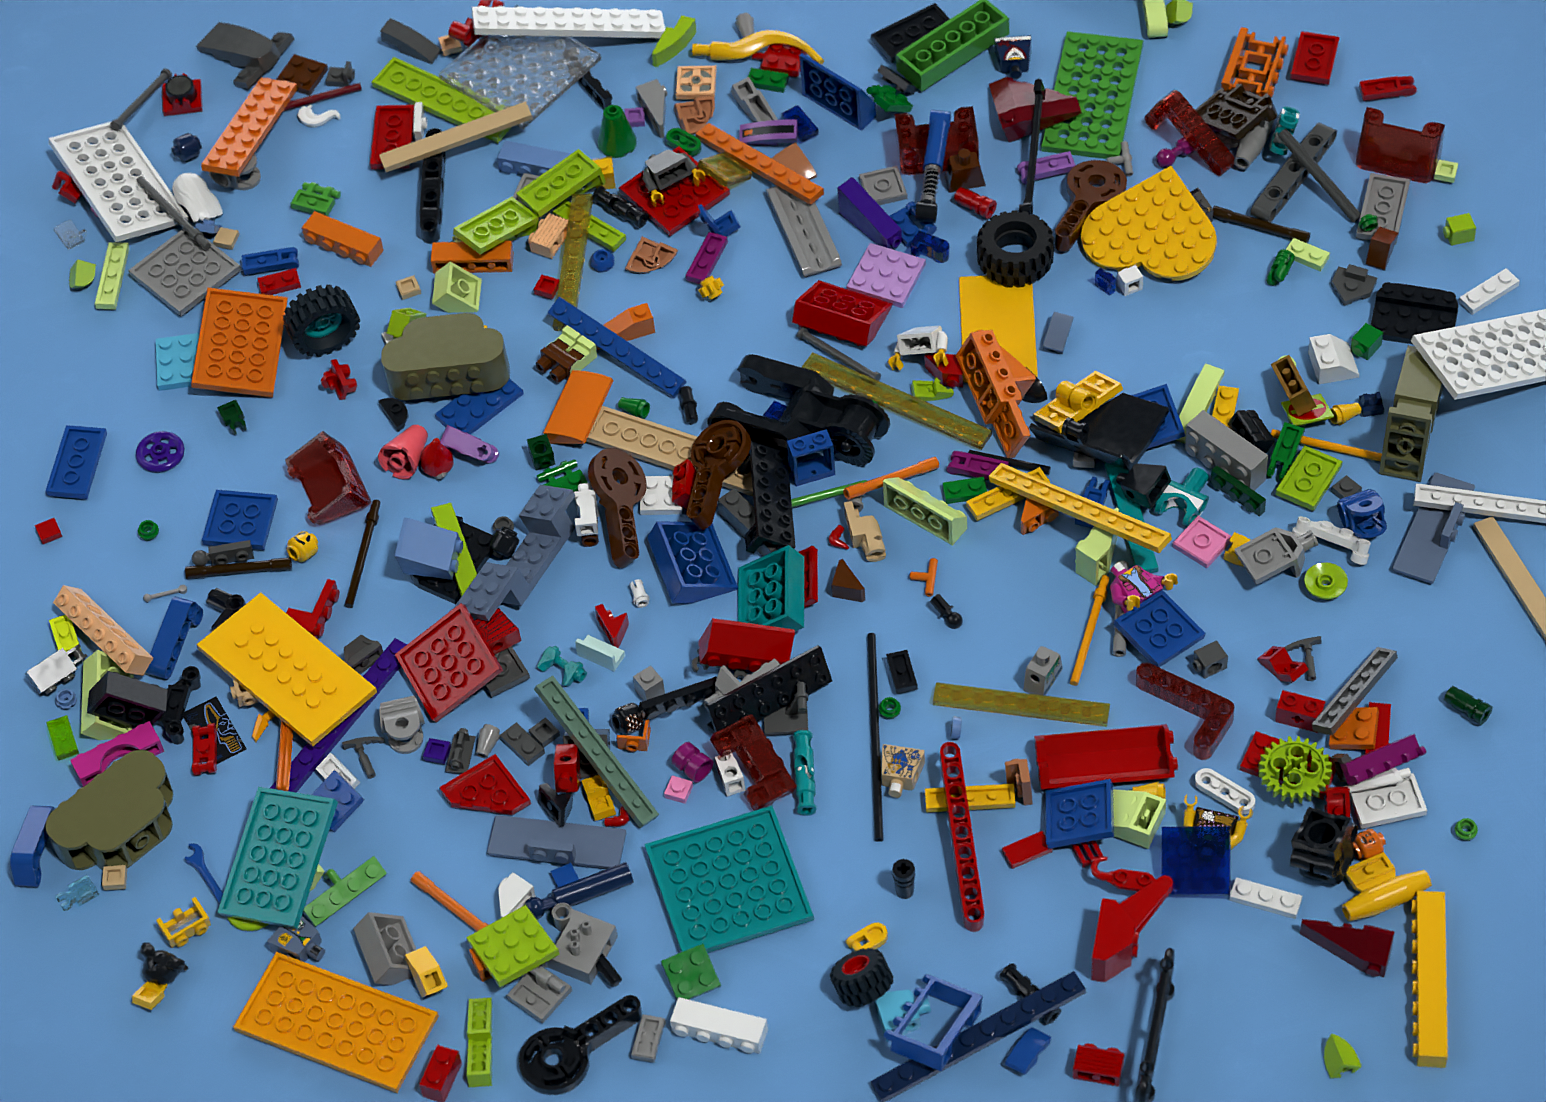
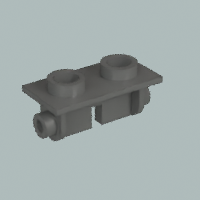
[446,728,476,774]

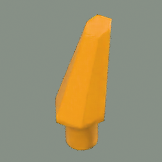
[252,710,275,742]

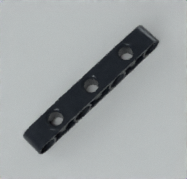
[420,128,446,244]

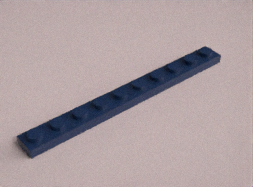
[871,971,1086,1102]

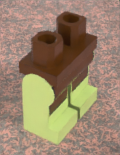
[536,325,597,383]

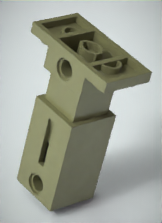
[1379,345,1444,482]

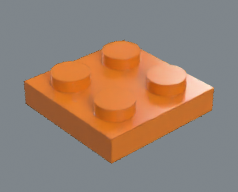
[1329,707,1379,749]

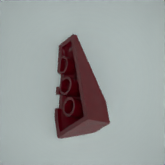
[1300,919,1395,978]

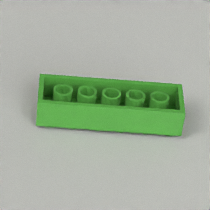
[896,0,1009,92]

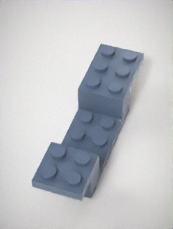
[453,485,576,621]

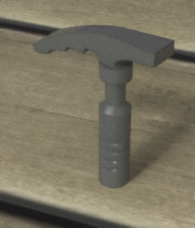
[1285,636,1321,681]
[342,737,384,779]

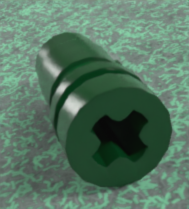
[1444,686,1493,725]

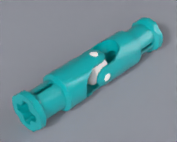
[793,730,817,816]

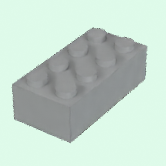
[1185,410,1268,491]

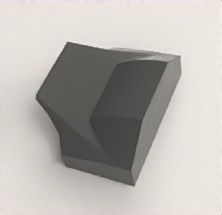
[344,635,383,674]

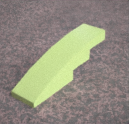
[1176,363,1225,444]

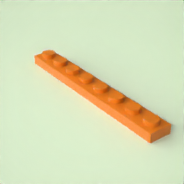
[696,123,824,205]

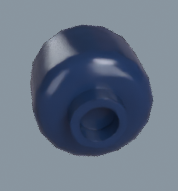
[171,133,202,162]

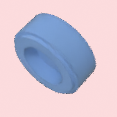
[951,717,962,739]

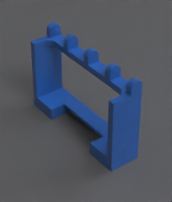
[883,974,983,1071]

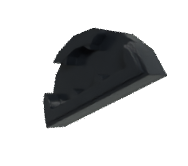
[378,398,409,432]

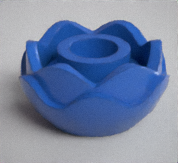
[590,249,615,272]

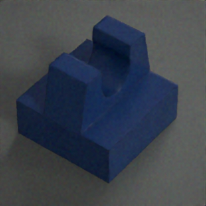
[1358,392,1384,417]

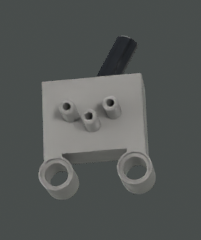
[541,903,622,987]

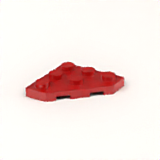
[439,754,531,815]

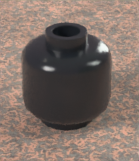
[488,526,519,559]

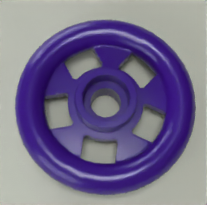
[136,431,185,472]

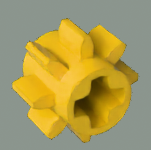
[698,275,724,300]

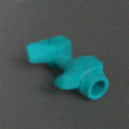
[537,646,587,687]

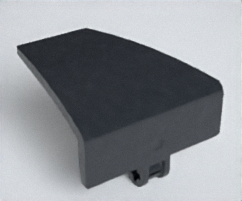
[1029,393,1169,471]

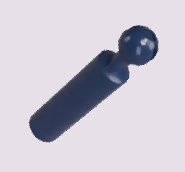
[524,862,634,919]

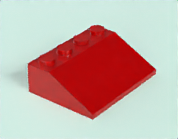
[792,280,893,346]

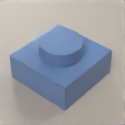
[195,219,221,234]

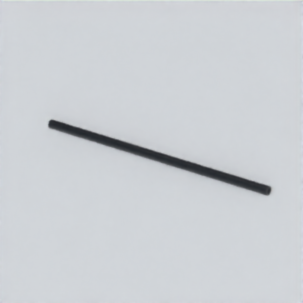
[867,633,884,842]

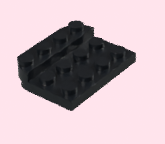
[1371,282,1458,344]
[410,516,493,605]

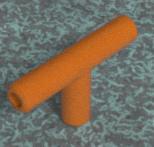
[910,558,938,597]

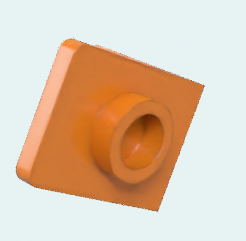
[616,719,651,752]

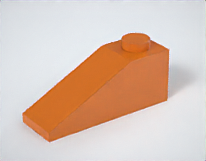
[596,303,655,350]

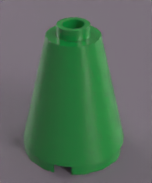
[598,105,636,158]

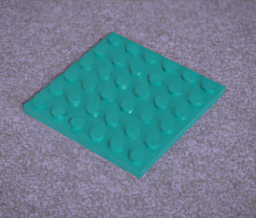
[645,805,814,953]

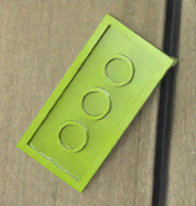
[516,149,606,217]
[453,197,539,254]

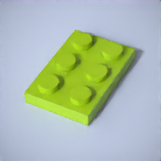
[1276,445,1343,511]

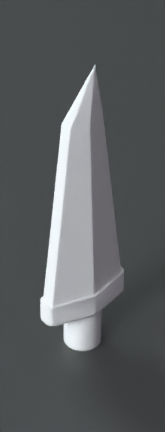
[1344,768,1411,793]

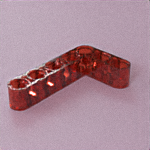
[1144,90,1235,176]
[1136,663,1235,760]

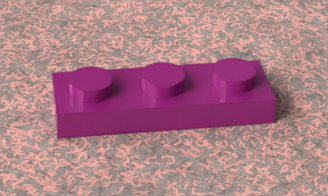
[686,232,728,284]

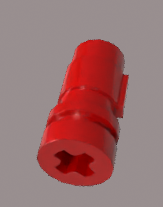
[954,187,997,219]

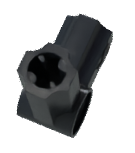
[206,588,246,631]

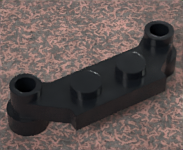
[157,666,201,745]

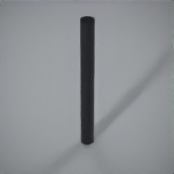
[968,450,1051,475]

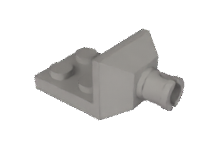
[1234,527,1318,585]
[703,659,780,709]

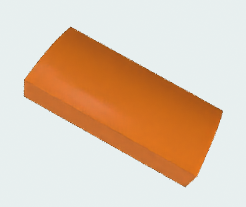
[543,370,613,444]

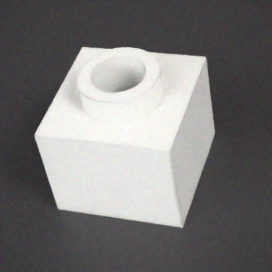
[1117,265,1143,296]

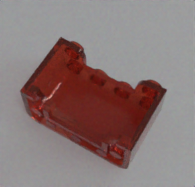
[895,106,979,175]

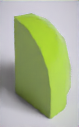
[1166,0,1193,24]
[69,259,96,288]
[1324,1034,1362,1078]

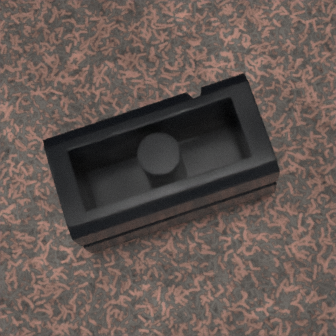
[1228,410,1275,453]

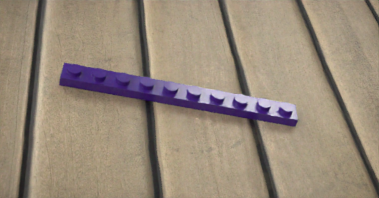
[270,638,407,793]

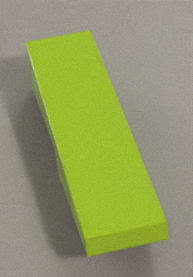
[467,997,492,1087]

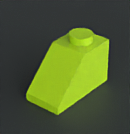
[387,307,427,339]

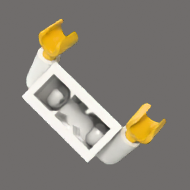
[888,326,948,370]

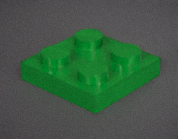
[661,944,721,1000]

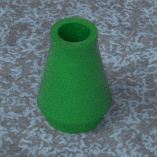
[618,397,650,418]

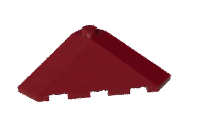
[989,77,1082,143]

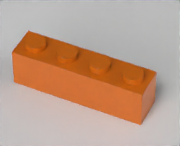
[302,211,384,267]
[431,241,514,274]

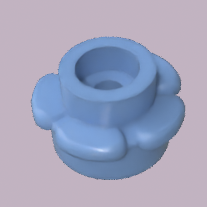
[56,688,77,709]

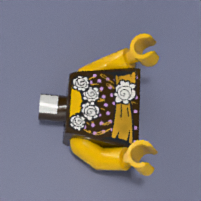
[1183,795,1253,862]

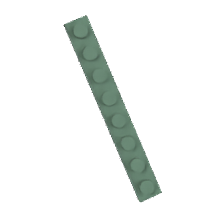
[534,676,659,828]

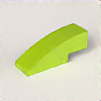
[652,15,697,67]

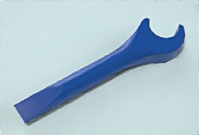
[185,843,223,904]

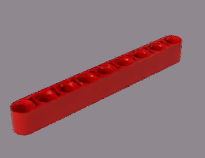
[940,742,984,932]

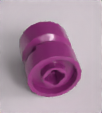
[671,742,713,783]

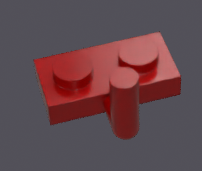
[52,171,92,203]

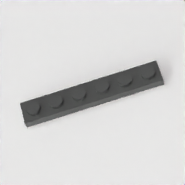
[1312,647,1398,735]

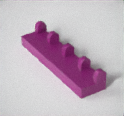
[1341,734,1426,786]

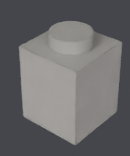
[633,665,665,701]

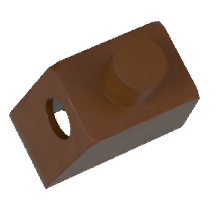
[944,149,986,193]

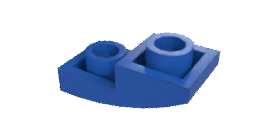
[1005,1027,1051,1075]

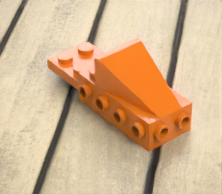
[956,330,1036,458]

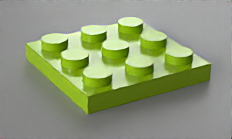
[466,905,560,987]

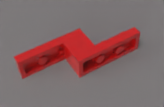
[286,579,340,639]

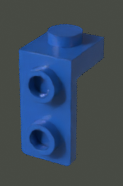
[698,204,741,236]

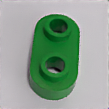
[666,128,701,156]

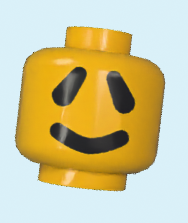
[286,531,318,562]

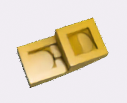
[581,775,616,821]

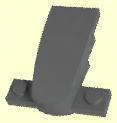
[196,22,295,88]

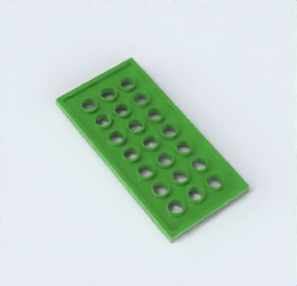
[1041,31,1143,159]

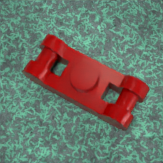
[192,723,217,776]

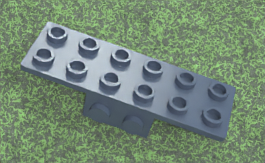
[1392,473,1475,584]
[487,815,626,869]

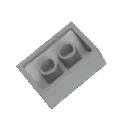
[353,912,417,985]

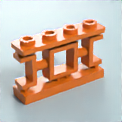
[1221,27,1289,98]

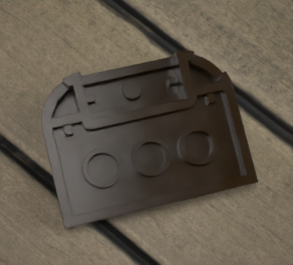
[1189,83,1278,141]

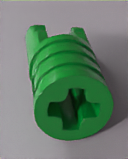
[1266,249,1295,286]

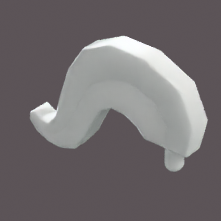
[297,105,341,127]

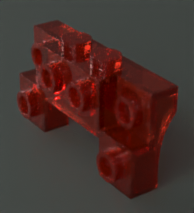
[710,714,797,811]

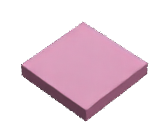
[1173,516,1232,568]

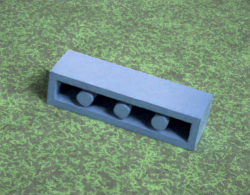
[497,141,571,176]

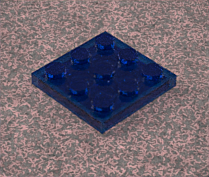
[1162,826,1231,896]

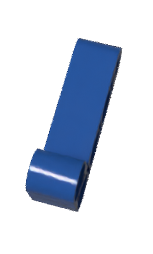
[146,596,203,679]
[10,805,55,887]

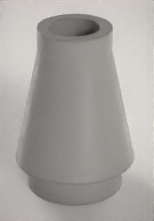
[735,13,754,38]
[475,724,500,758]

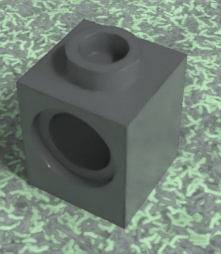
[1192,640,1228,679]

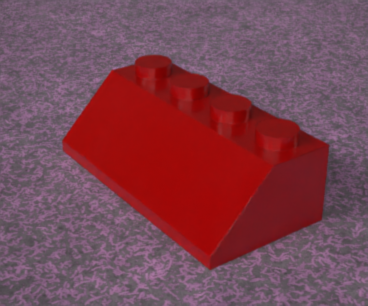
[698,618,795,672]

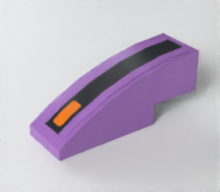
[739,120,798,145]

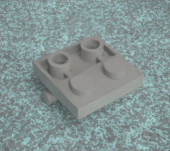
[507,965,572,1024]

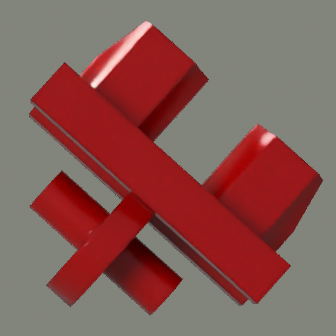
[321,359,357,400]

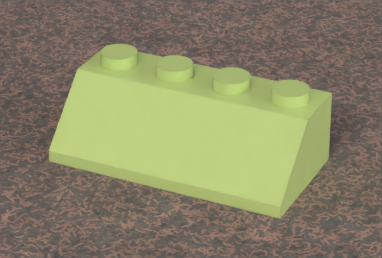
[883,477,967,546]
[81,650,134,740]

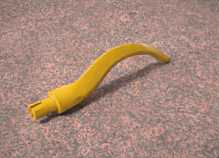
[692,30,824,65]

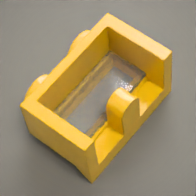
[156,897,211,948]

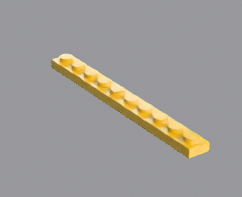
[988,463,1172,553]

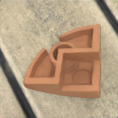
[674,95,715,135]
[771,143,817,180]
[625,236,678,273]

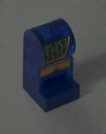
[910,231,950,263]

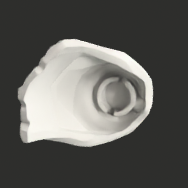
[172,173,223,222]

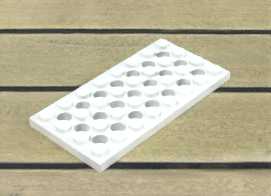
[49,122,188,242]
[1411,309,1546,400]

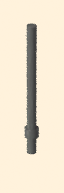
[136,176,211,250]

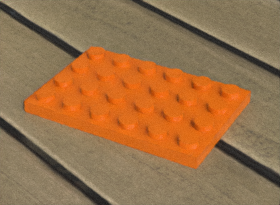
[191,287,288,397]

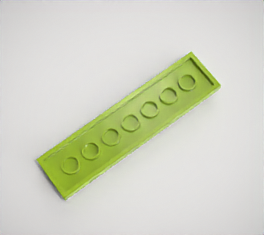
[371,57,512,143]

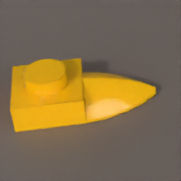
[132,981,168,1010]

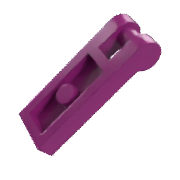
[946,451,1009,480]

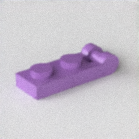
[1017,151,1076,184]

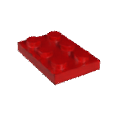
[1290,31,1340,85]

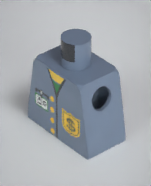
[267,916,325,962]

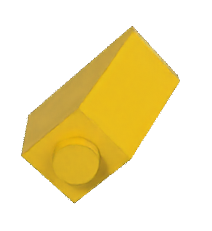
[592,156,616,189]

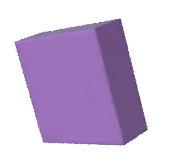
[624,107,645,127]

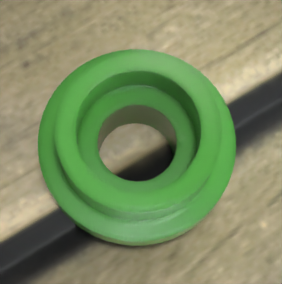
[1455,818,1478,840]

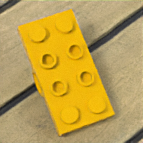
[1033,370,1123,434]

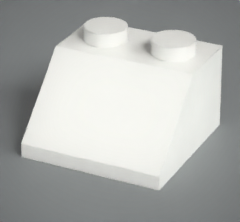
[1308,334,1359,385]

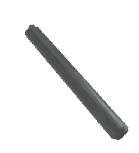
[1278,129,1361,222]

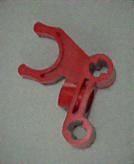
[448,0,504,52]

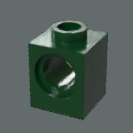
[527,434,555,470]

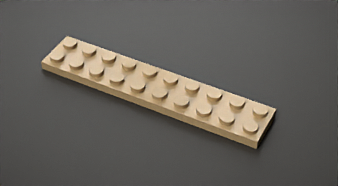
[586,406,790,496]

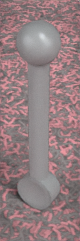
[143,585,187,602]

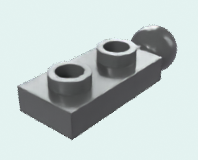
[192,540,254,566]

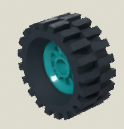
[283,285,360,357]

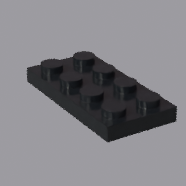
[871,3,950,63]

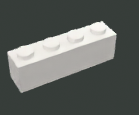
[670,997,768,1054]

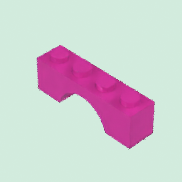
[70,721,164,787]

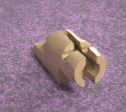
[844,501,886,562]

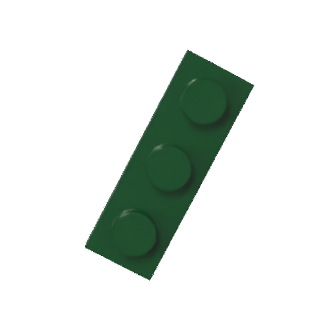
[1210,465,1266,517]

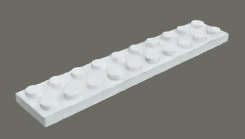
[471,6,665,38]

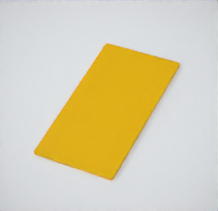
[959,276,1038,383]

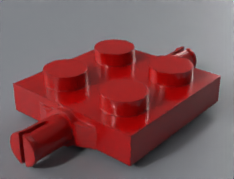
[752,44,807,77]

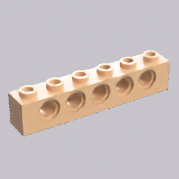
[53,585,153,676]

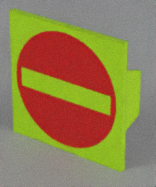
[1281,393,1334,426]

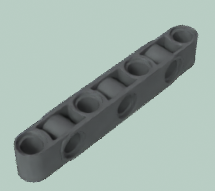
[1250,122,1337,222]

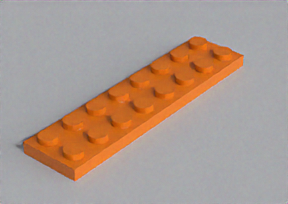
[201,77,297,177]

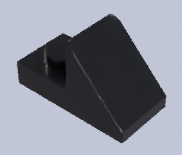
[538,783,573,827]

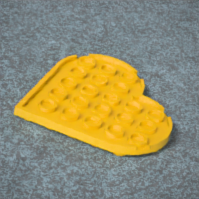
[1081,166,1217,281]

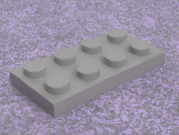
[1356,173,1410,245]

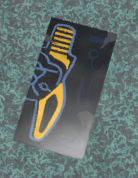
[183,696,247,764]

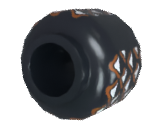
[612,703,644,734]

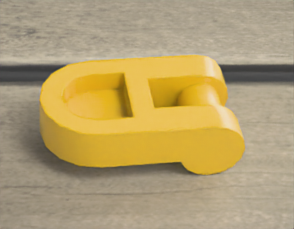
[846,923,888,951]

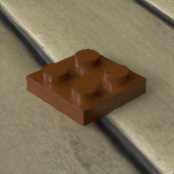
[276,54,328,96]

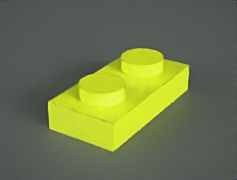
[49,615,81,654]

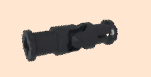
[592,186,648,228]
[999,963,1061,1025]

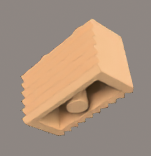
[528,213,570,259]

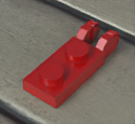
[1359,76,1417,101]

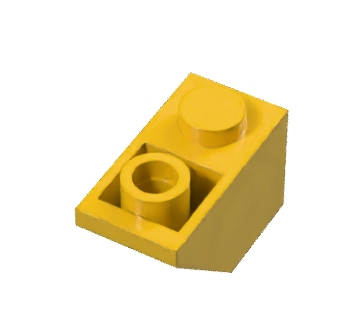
[404,946,448,997]

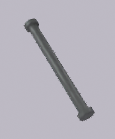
[110,68,172,131]
[797,327,881,384]

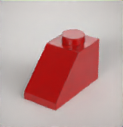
[925,353,965,388]

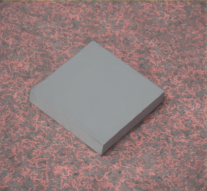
[859,166,908,205]

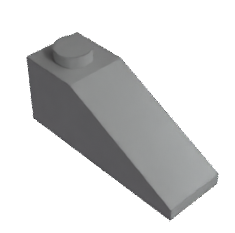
[636,79,667,138]

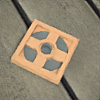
[676,66,717,100]

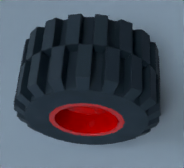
[830,948,894,1007]

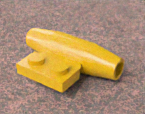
[1342,852,1432,922]

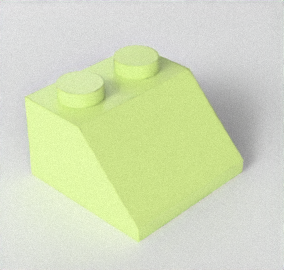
[432,262,482,313]

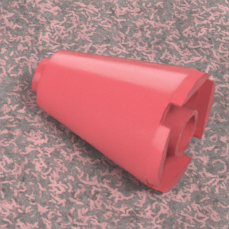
[378,424,428,479]

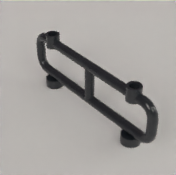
[1136,948,1175,1102]

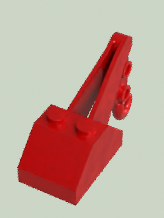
[1091,856,1173,982]

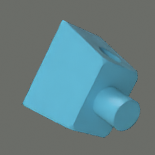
[874,990,931,1042]

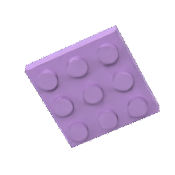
[847,243,926,308]

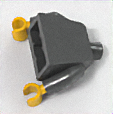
[643,150,705,207]

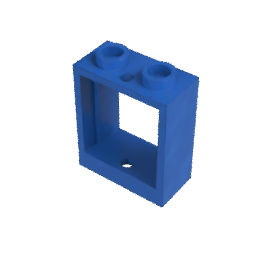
[787,429,835,487]

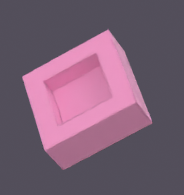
[664,776,693,804]

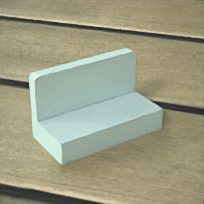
[575,635,625,672]

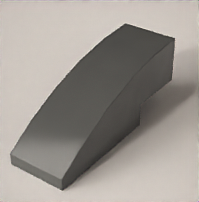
[380,18,441,64]

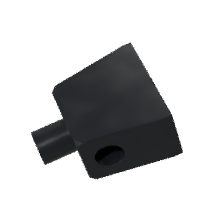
[1116,463,1171,509]

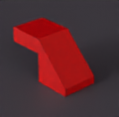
[1257,646,1309,682]

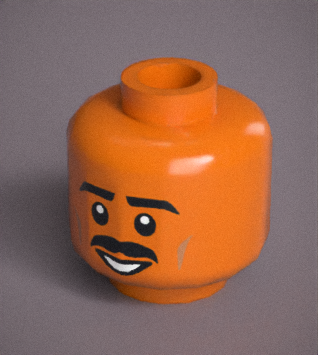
[1353,829,1386,861]

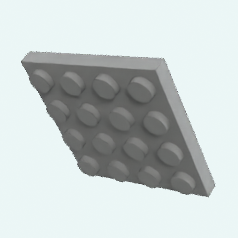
[128,229,241,316]

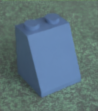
[395,518,463,580]

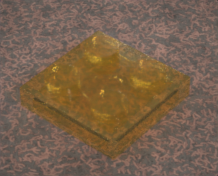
[697,153,753,187]

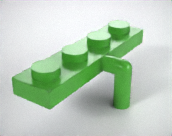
[303,856,387,927]

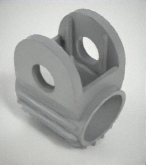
[209,153,261,190]
[380,696,425,754]

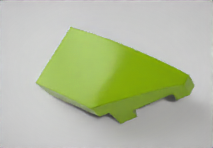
[911,378,954,402]

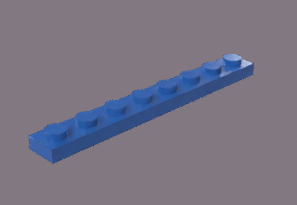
[547,296,686,398]

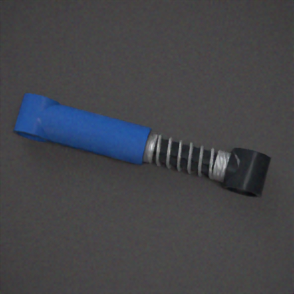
[915,110,951,223]

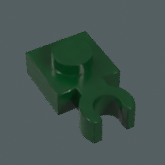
[217,399,247,435]

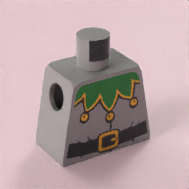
[1024,646,1063,700]

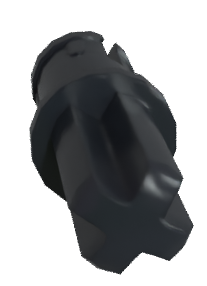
[679,386,698,424]

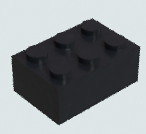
[87,671,168,728]

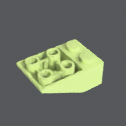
[1075,507,1119,586]
[1113,789,1166,849]

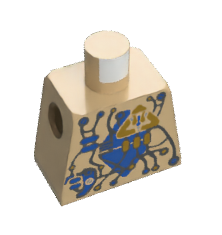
[882,744,925,798]

